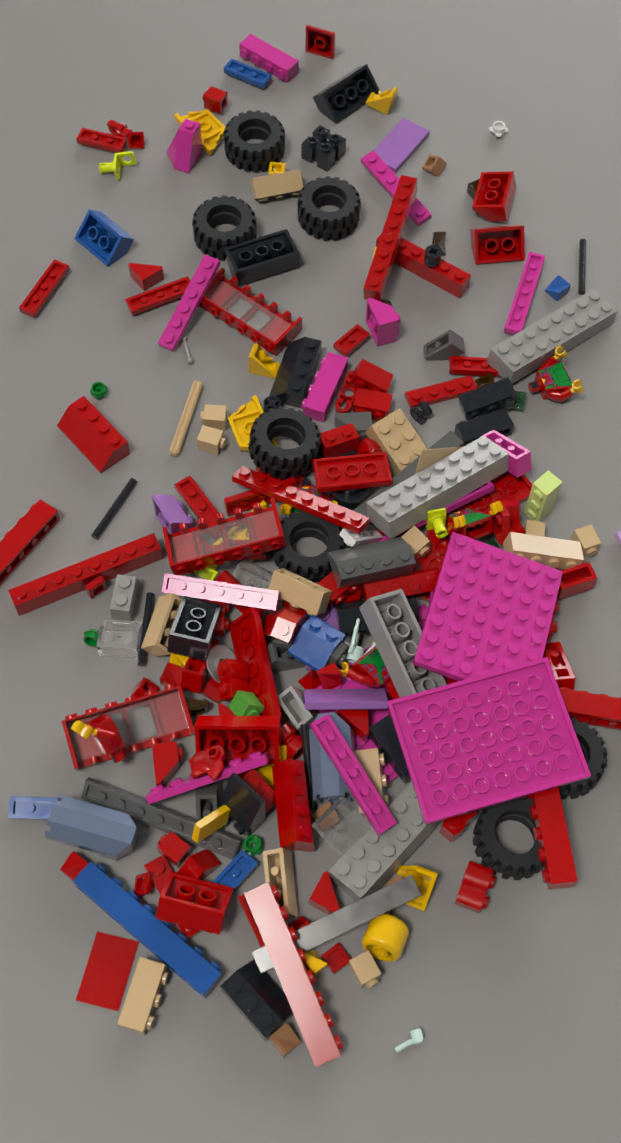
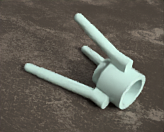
[346,618,376,664]

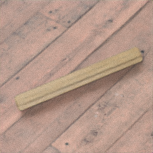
[169,380,203,457]

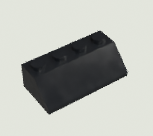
[312,64,380,123]
[224,229,300,286]
[269,337,322,409]
[334,595,419,636]

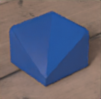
[545,275,571,301]

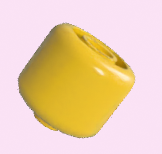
[362,913,409,962]

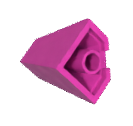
[167,118,202,174]

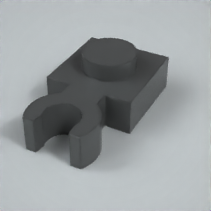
[328,636,352,667]

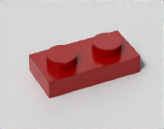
[333,324,370,357]

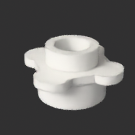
[489,121,508,137]

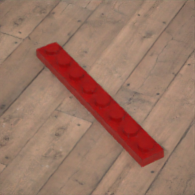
[232,466,370,534]

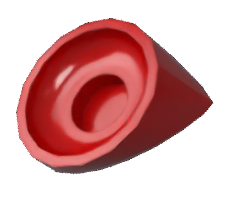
[356,438,383,455]

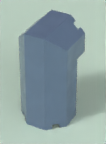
[309,712,356,804]
[45,794,138,861]

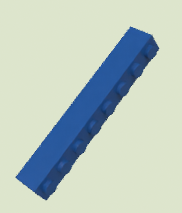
[73,861,222,999]

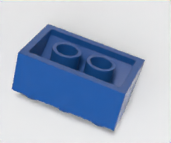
[74,209,134,266]

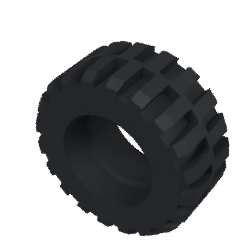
[224,110,285,172]
[297,176,361,241]
[192,195,257,260]
[248,407,321,479]
[273,510,346,582]
[559,717,607,799]
[473,797,544,880]

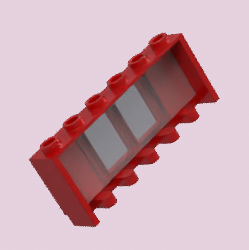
[199,267,302,356]
[162,497,287,575]
[61,684,195,770]

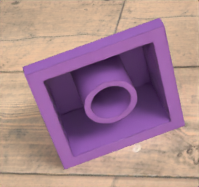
[152,494,194,534]

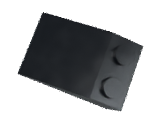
[167,596,222,661]
[218,772,266,836]

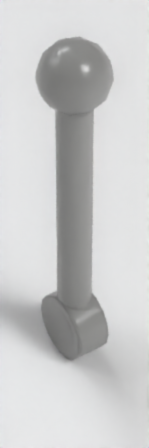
[181,335,193,364]

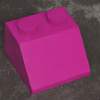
[365,298,401,347]

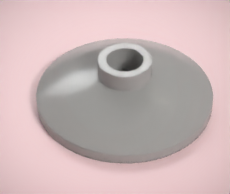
[206,645,236,683]

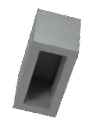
[110,574,139,621]
[278,686,318,731]

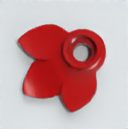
[190,745,225,781]

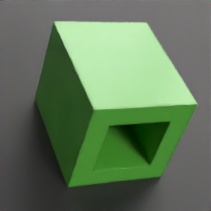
[229,690,265,716]

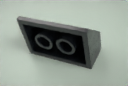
[220,959,294,1042]

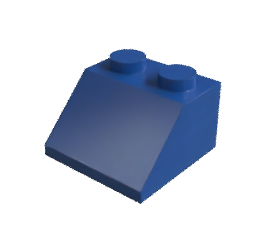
[288,615,346,671]

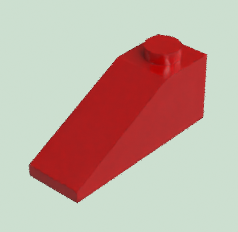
[181,639,219,694]
[543,642,575,690]

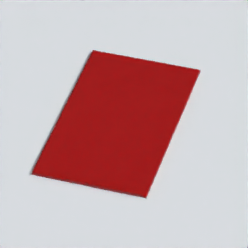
[76,931,139,1011]

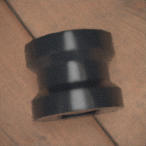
[424,245,442,267]
[263,396,281,413]
[410,400,432,423]

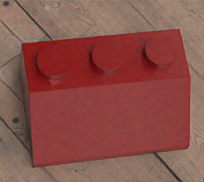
[472,171,516,222]
[470,225,525,264]
[156,872,233,935]

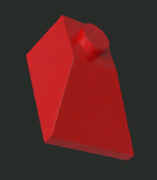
[305,25,336,60]

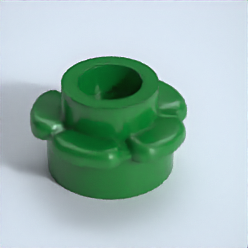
[90,382,108,399]
[83,629,102,647]
[242,835,263,856]

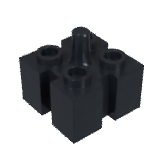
[301,125,346,172]

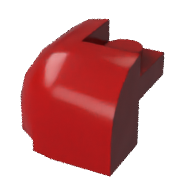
[490,496,525,546]

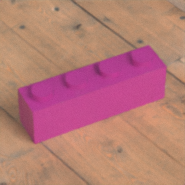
[239,34,299,83]
[301,352,348,423]

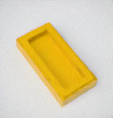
[192,805,230,843]

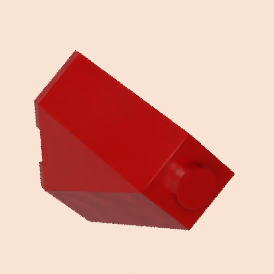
[262,604,308,645]

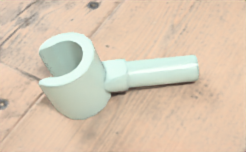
[395,1028,424,1053]

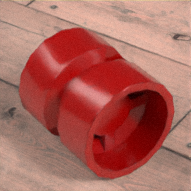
[281,723,303,760]

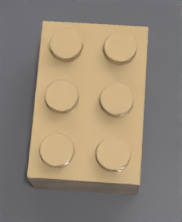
[365,408,427,476]

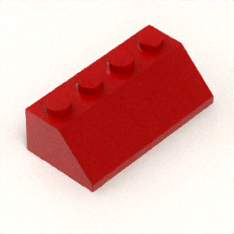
[57,396,130,474]
[194,715,281,765]
[272,758,315,852]

